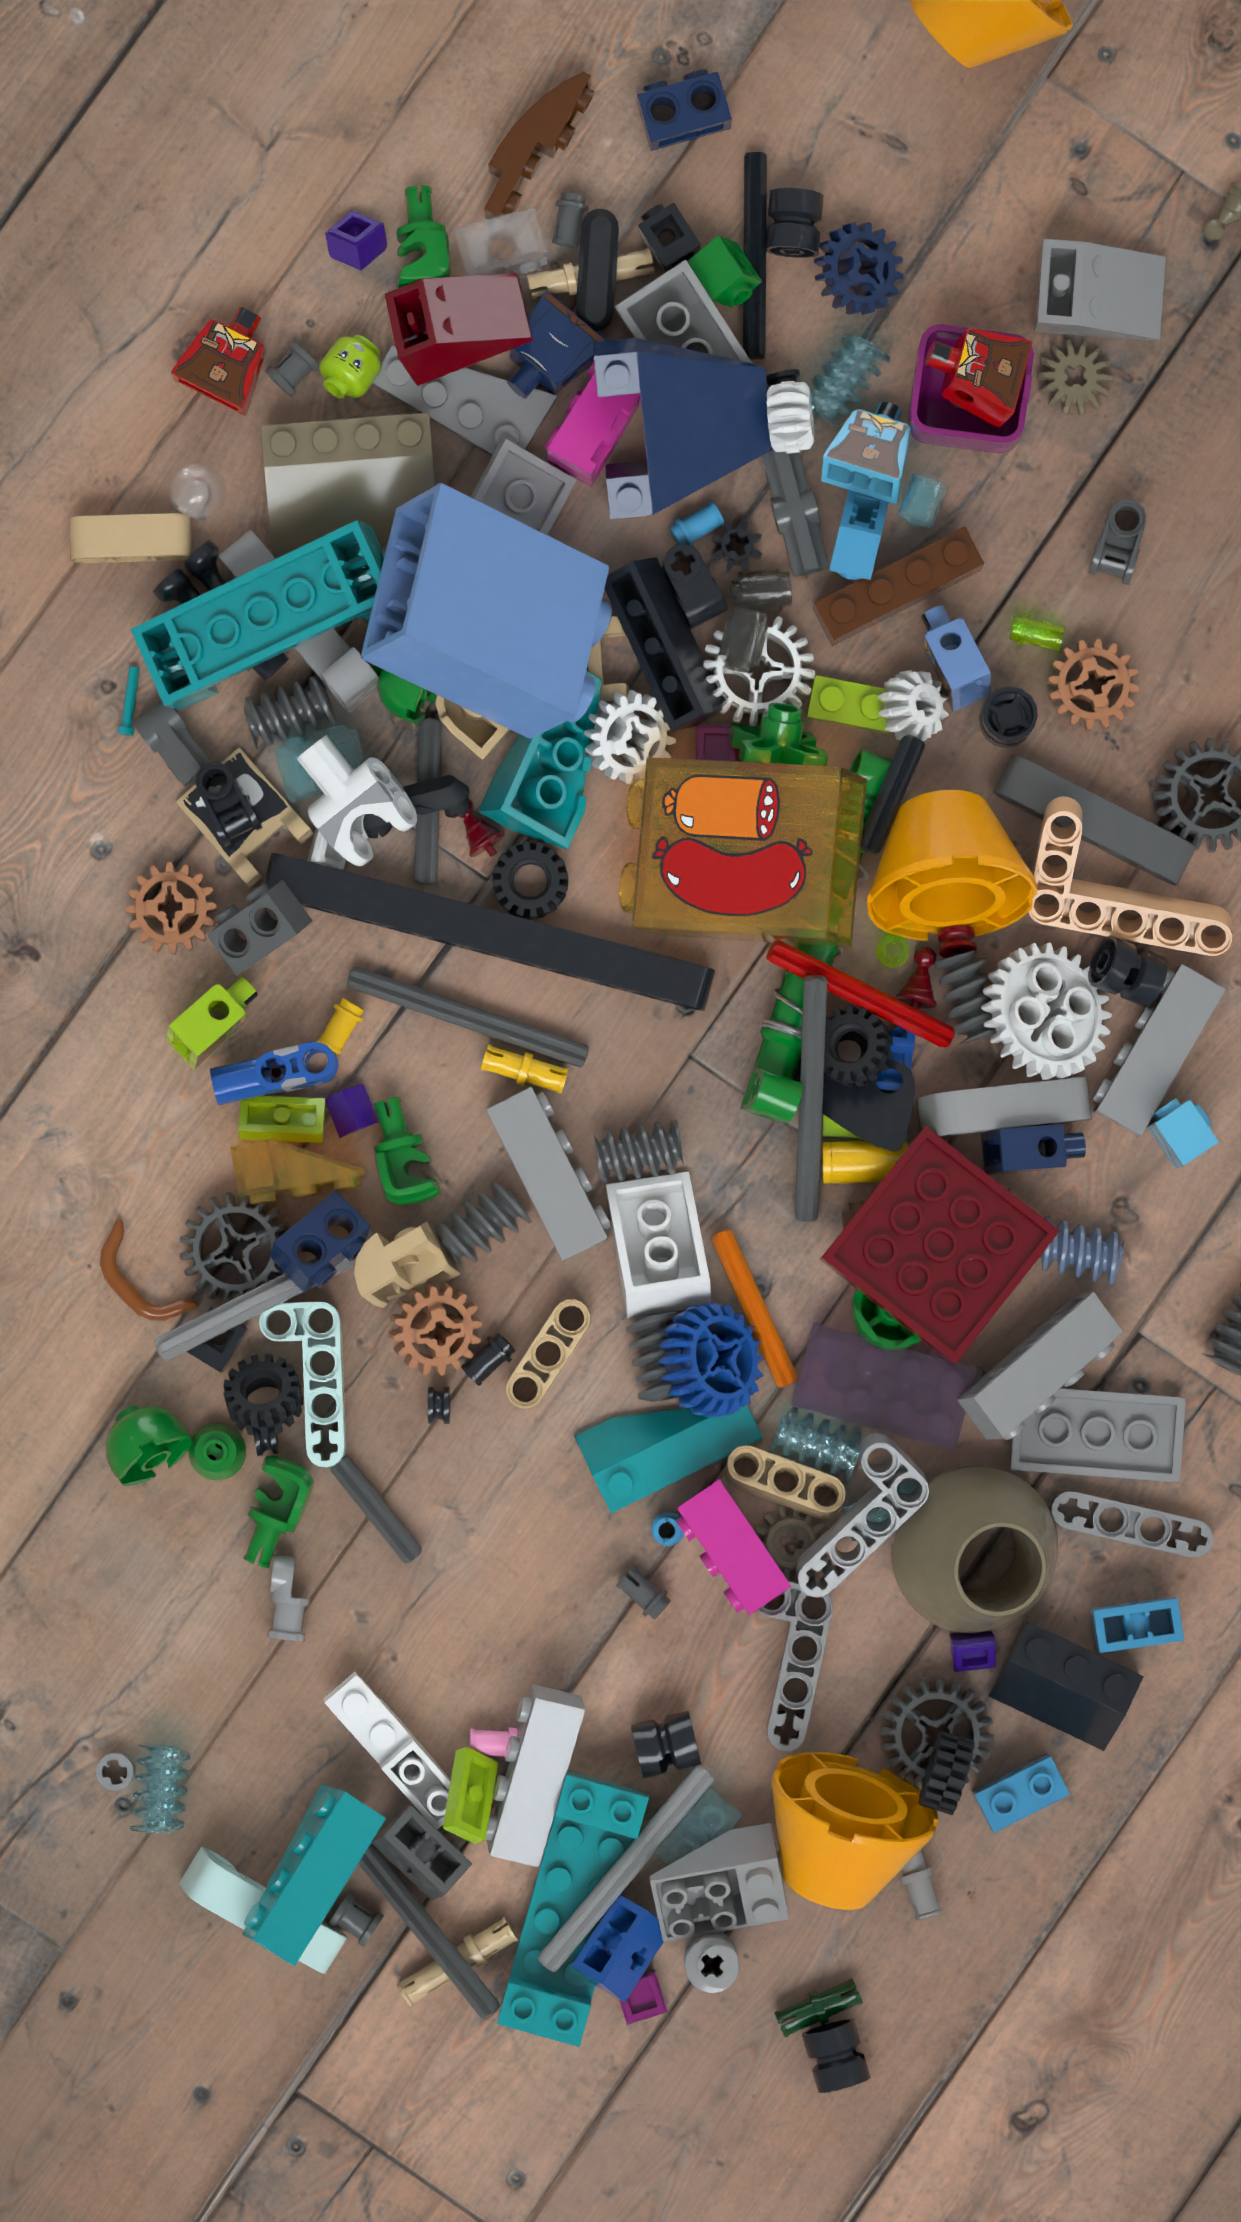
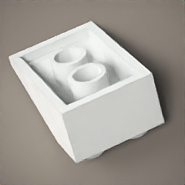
[606,1172,711,1319]

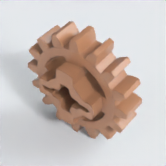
[1047,639,1140,732]
[125,862,218,955]
[388,1282,482,1376]

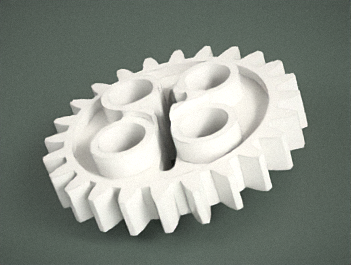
[981,943,1112,1081]

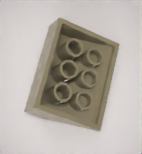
[261,412,436,559]

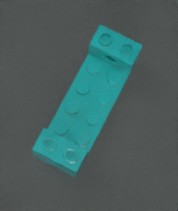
[130,520,385,711]
[497,1770,649,2047]

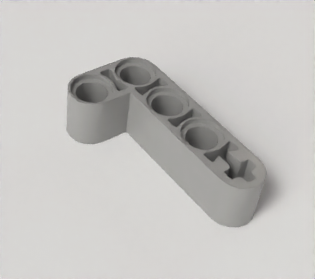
[916,1077,1092,1138]
[795,1433,929,1598]
[758,1581,833,1752]

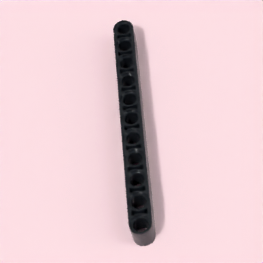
[263,853,716,1011]

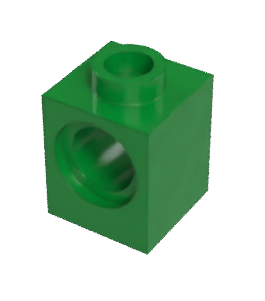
[687,235,762,308]

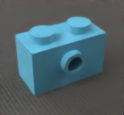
[1147,1099,1219,1169]

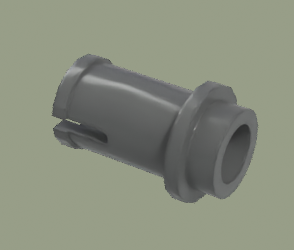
[552,193,589,248]
[616,1566,671,1620]

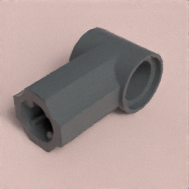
[132,701,210,787]

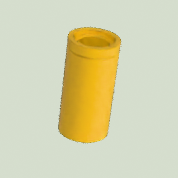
[822,1140,908,1184]

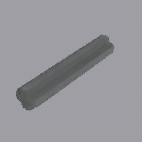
[330,1455,422,1564]

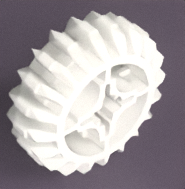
[703,613,815,727]

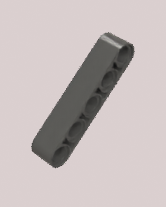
[993,754,1195,886]

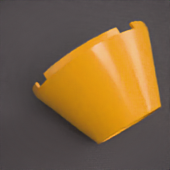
[910,0,1073,69]
[867,790,1038,941]
[771,1752,939,1910]

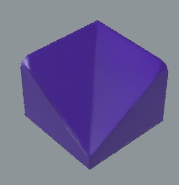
[325,210,387,270]

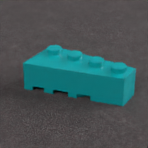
[242,1784,386,1966]

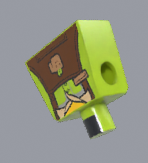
[165,977,258,1070]

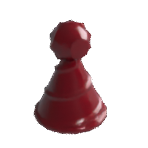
[457,798,505,857]
[896,947,937,1010]

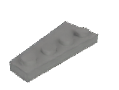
[371,346,558,456]

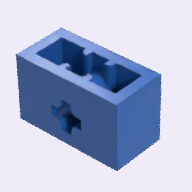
[572,1895,663,2003]

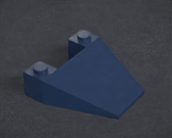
[593,338,773,519]

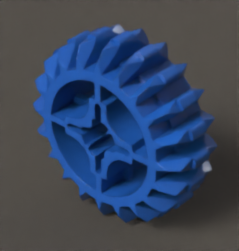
[658,1302,765,1418]

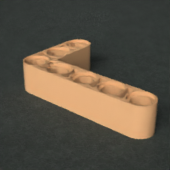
[1029,797,1232,956]

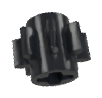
[712,521,762,573]

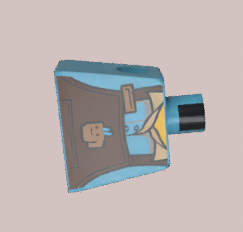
[821,402,911,505]

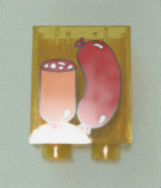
[619,757,867,947]

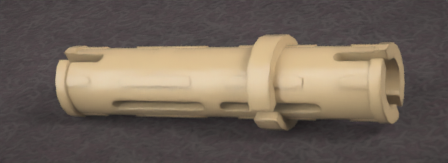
[526,248,655,301]
[396,1916,519,2007]

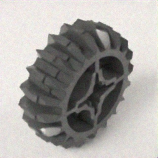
[1153,738,1241,853]
[180,1192,290,1304]
[879,1676,994,1789]

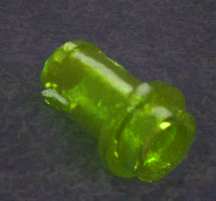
[1009,613,1065,652]
[876,935,910,968]

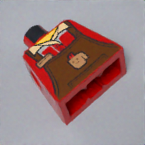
[171,307,266,416]
[925,328,1033,428]

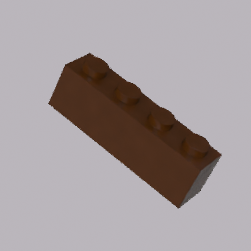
[813,526,984,646]

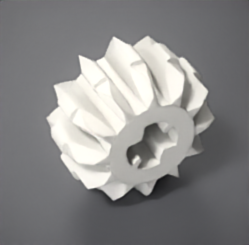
[766,381,815,454]
[877,670,949,741]

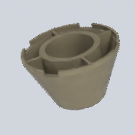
[891,1465,1058,1634]

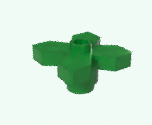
[728,703,828,773]

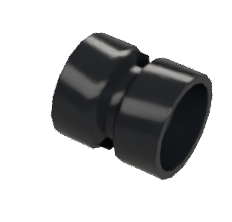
[765,188,823,258]
[979,687,1038,748]
[1088,935,1168,1007]
[631,1711,701,1779]
[802,2019,871,2093]

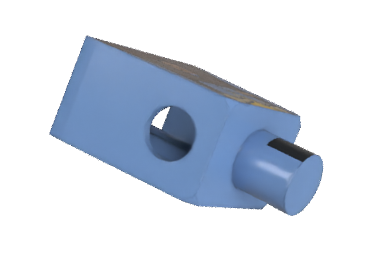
[921,606,991,712]

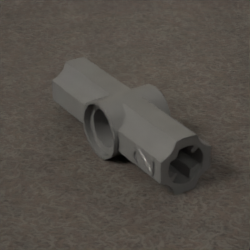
[762,449,829,577]

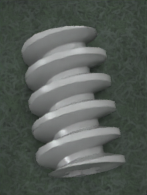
[684,1932,739,1993]

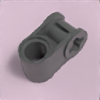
[1088,500,1146,585]

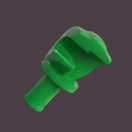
[396,185,451,289]
[374,1097,441,1206]
[243,1456,314,1568]

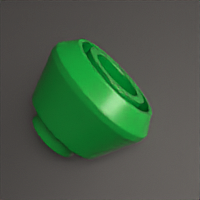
[188,1423,246,1481]

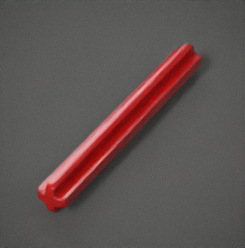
[766,940,955,1048]

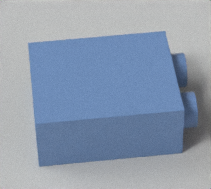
[360,483,612,739]

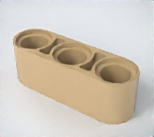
[69,513,192,563]
[506,1299,591,1408]
[725,1445,846,1519]

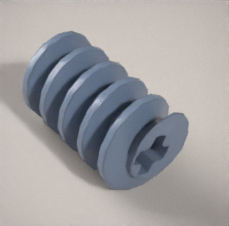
[1040,1217,1124,1286]

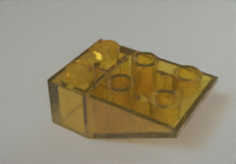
[230,1139,370,1206]

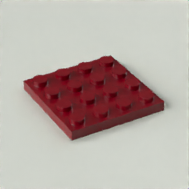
[820,1126,1060,1365]

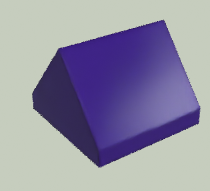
[325,1084,379,1138]
[949,1632,996,1672]

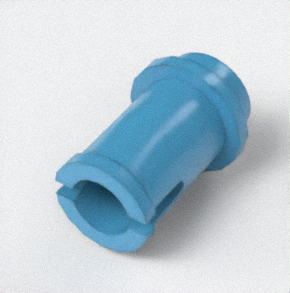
[668,501,725,547]
[651,1512,684,1546]

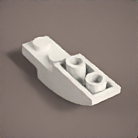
[323,1671,451,1830]

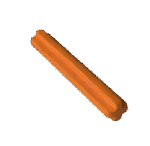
[711,1229,798,1388]

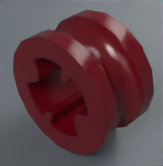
[937,925,977,959]

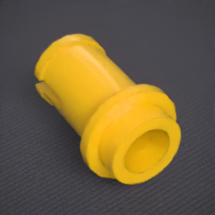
[317,998,364,1054]

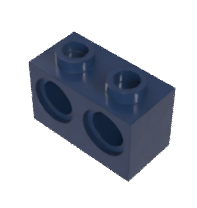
[637,69,732,151]
[270,1190,371,1293]

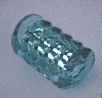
[810,334,891,429]
[768,1406,861,1484]
[130,1743,191,1833]

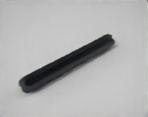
[743,152,767,360]

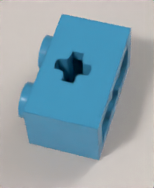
[829,490,889,580]
[1089,1596,1184,1653]
[971,1753,1070,1833]

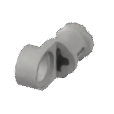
[267,1554,310,1641]

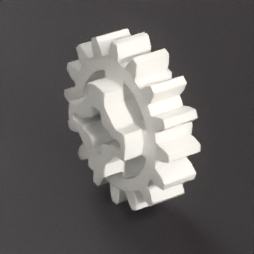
[584,690,676,784]

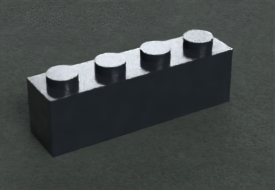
[604,557,724,732]

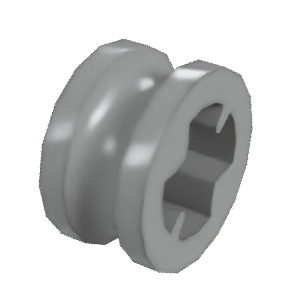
[96,1752,135,1791]

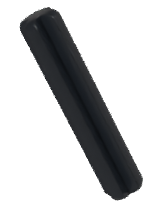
[857,735,925,854]

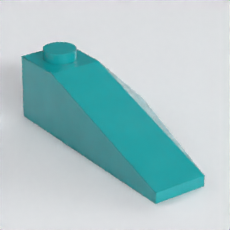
[478,671,602,849]
[574,1404,763,1513]

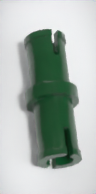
[774,1978,863,2038]

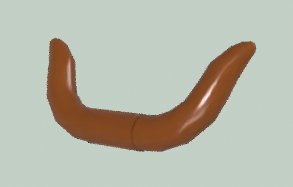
[100,1219,199,1321]

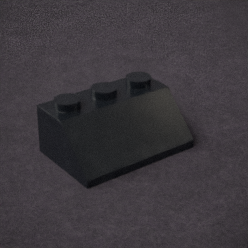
[988,1619,1144,1751]

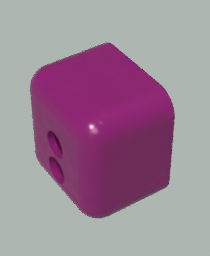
[908,324,1034,454]

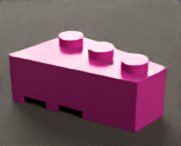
[545,362,641,488]
[675,1479,792,1616]

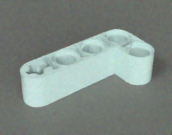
[259,1302,347,1468]
[179,1846,348,1974]

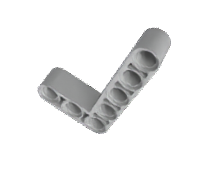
[218,529,378,714]

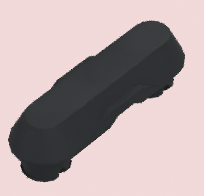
[576,209,619,331]
[363,775,471,839]

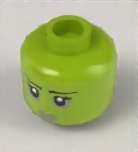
[319,335,382,398]

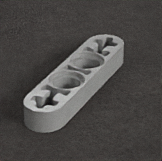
[1050,1491,1213,1558]

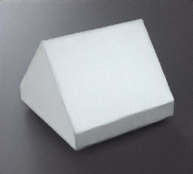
[307,828,346,870]

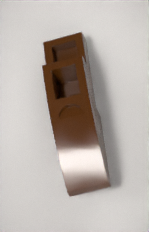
[484,72,594,225]

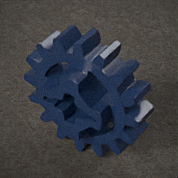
[814,222,904,315]

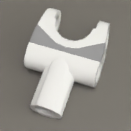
[296,735,417,866]

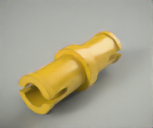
[480,1044,569,1094]

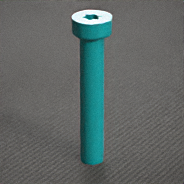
[117,667,139,736]

